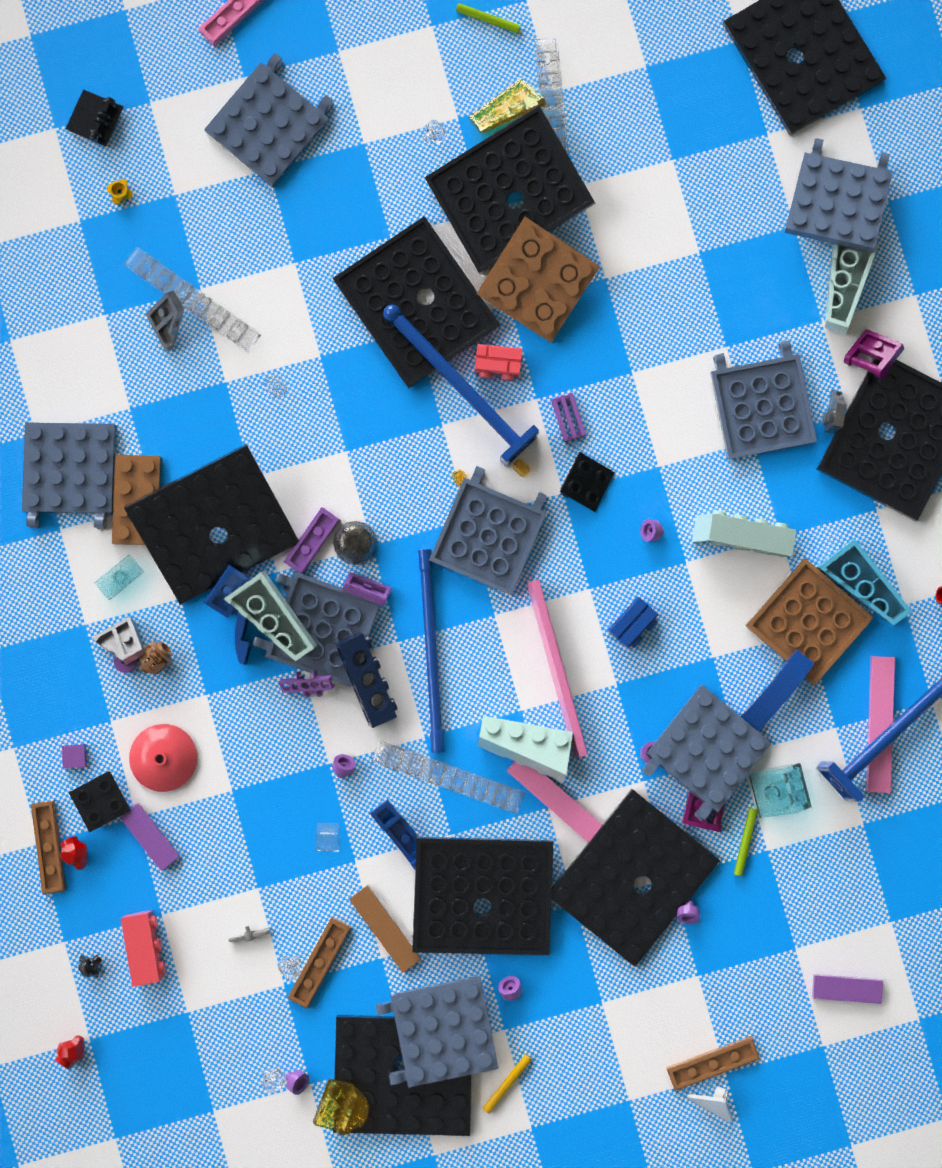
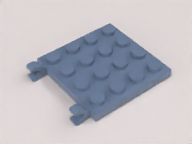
[204,53,334,188]
[784,138,893,253]
[710,340,817,460]
[22,422,116,529]
[429,466,547,596]
[252,572,380,687]
[641,685,771,821]
[376,976,499,1088]

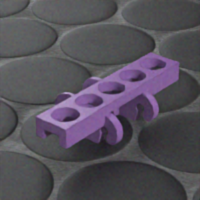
[279,670,335,698]

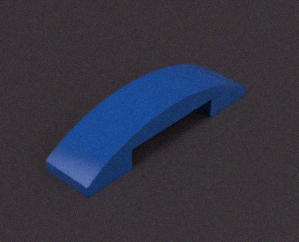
[235,613,252,665]
[740,649,815,731]
[370,799,419,870]

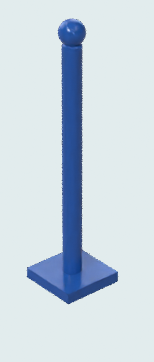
[383,304,539,467]
[816,677,942,802]

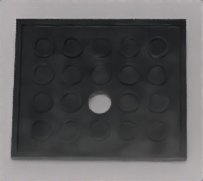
[722,0,887,136]
[424,106,596,274]
[332,216,500,389]
[816,359,942,522]
[124,443,299,604]
[551,788,721,967]
[412,837,554,955]
[333,1015,472,1136]

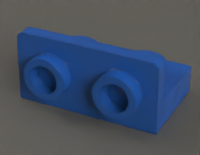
[204,565,251,618]

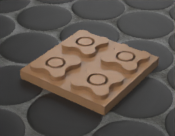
[476,217,600,343]
[745,558,873,686]

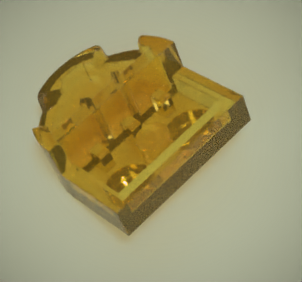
[313,1078,369,1135]

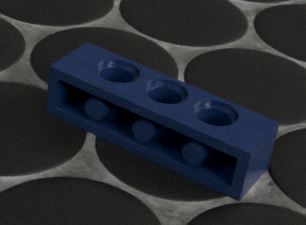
[334,632,398,728]

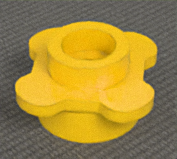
[107,179,133,205]

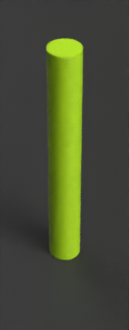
[456,3,521,34]
[734,808,758,876]

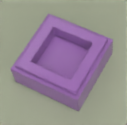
[61,744,87,769]

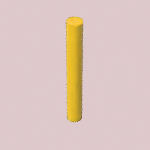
[483,1054,532,1114]

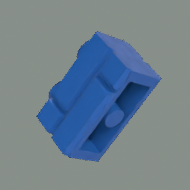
[607,597,659,648]

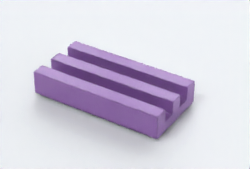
[551,392,586,442]
[342,572,392,606]

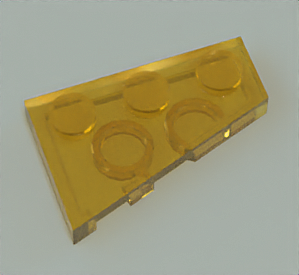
[468,78,547,133]

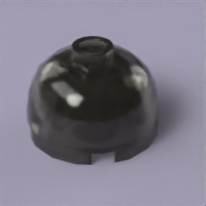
[333,520,378,565]

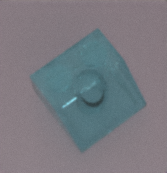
[749,763,812,818]

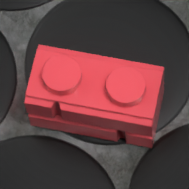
[475,344,522,381]

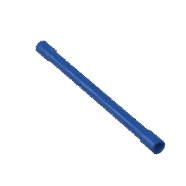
[418,549,445,753]

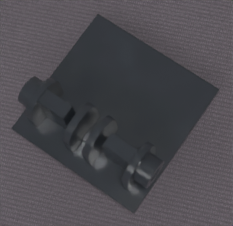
[65,89,124,147]
[559,452,615,512]
[68,770,131,833]

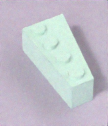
[824,244,879,335]
[692,510,796,557]
[224,571,317,661]
[477,716,573,784]

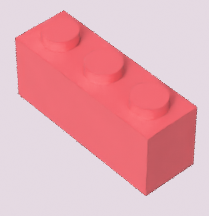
[121,910,166,987]

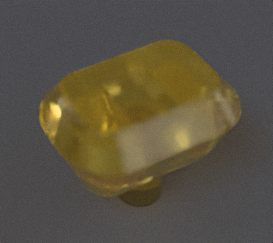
[512,459,530,477]
[452,469,469,487]

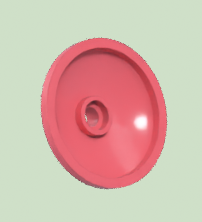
[129,724,197,792]

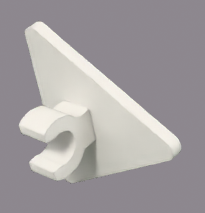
[687,1086,733,1122]

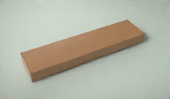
[31,800,67,894]
[349,885,421,973]
[288,916,351,1009]
[666,1036,760,1091]

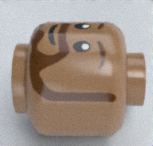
[138,641,172,675]

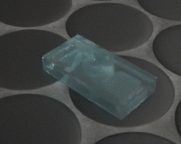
[94,554,144,600]

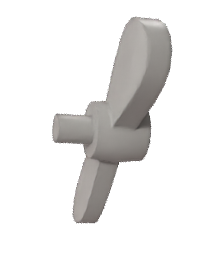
[228,926,271,942]

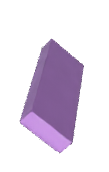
[284,507,340,574]
[119,803,180,871]
[812,974,883,1004]

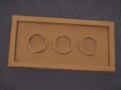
[112,455,162,545]

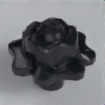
[78,955,102,979]

